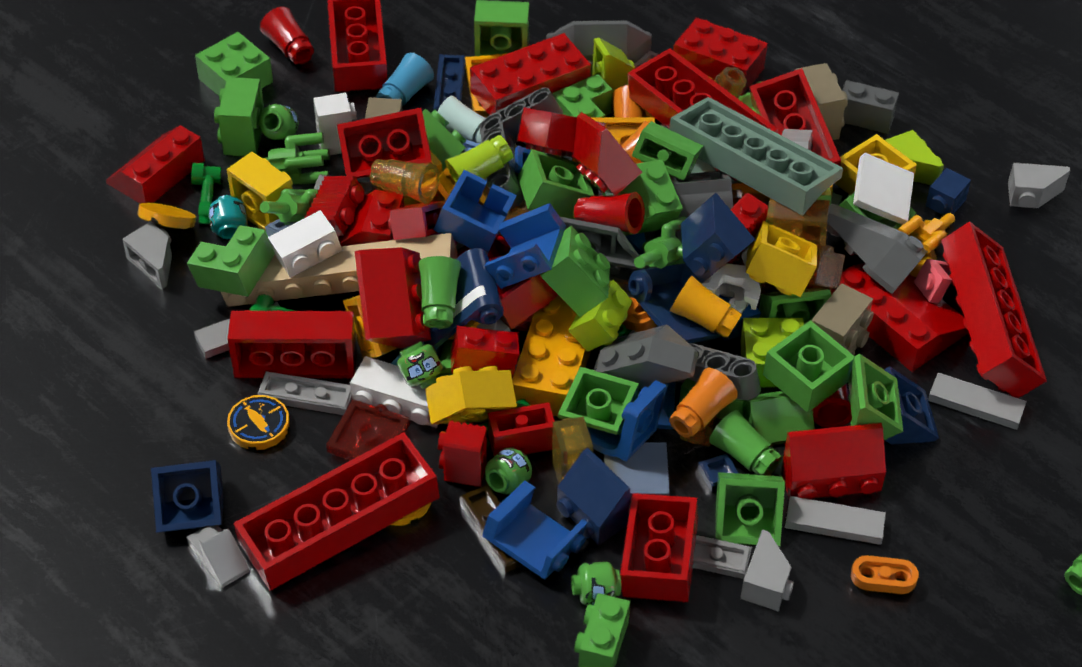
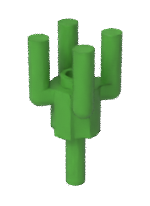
[237,132,330,184]
[260,189,318,225]
[634,216,686,269]

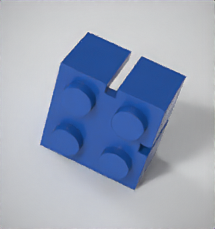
[433,170,517,253]

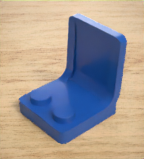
[563,380,667,462]

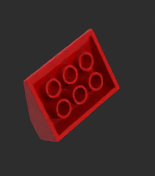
[830,263,969,372]

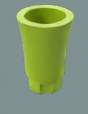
[445,135,514,183]

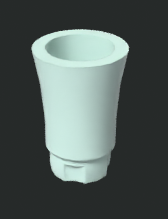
[437,96,485,144]

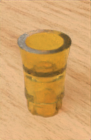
[370,159,439,204]

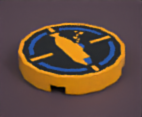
[227,395,290,450]

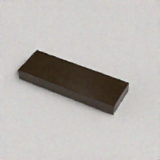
[460,484,523,573]

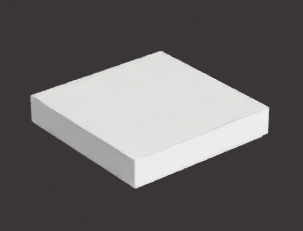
[853,153,914,225]

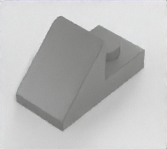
[187,526,250,588]

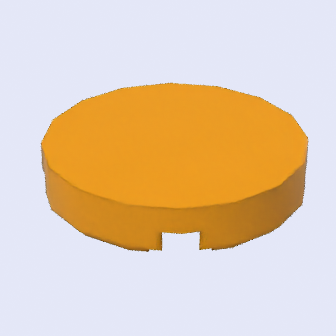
[137,203,196,229]

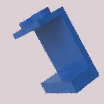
[484,203,566,289]
[482,481,588,580]

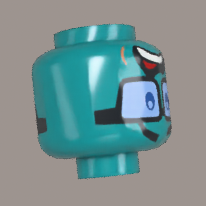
[209,195,248,239]

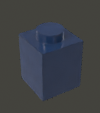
[926,168,971,215]

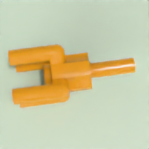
[897,213,955,277]

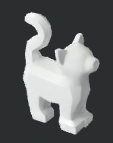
[702,248,761,313]

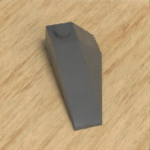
[809,203,928,294]

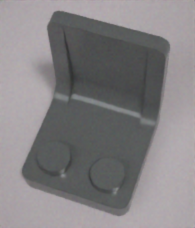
[669,171,733,244]

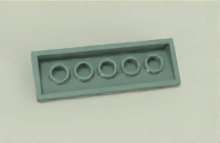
[669,97,843,216]

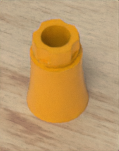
[670,275,742,338]

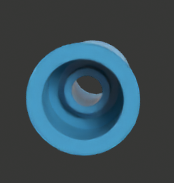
[377,53,434,106]

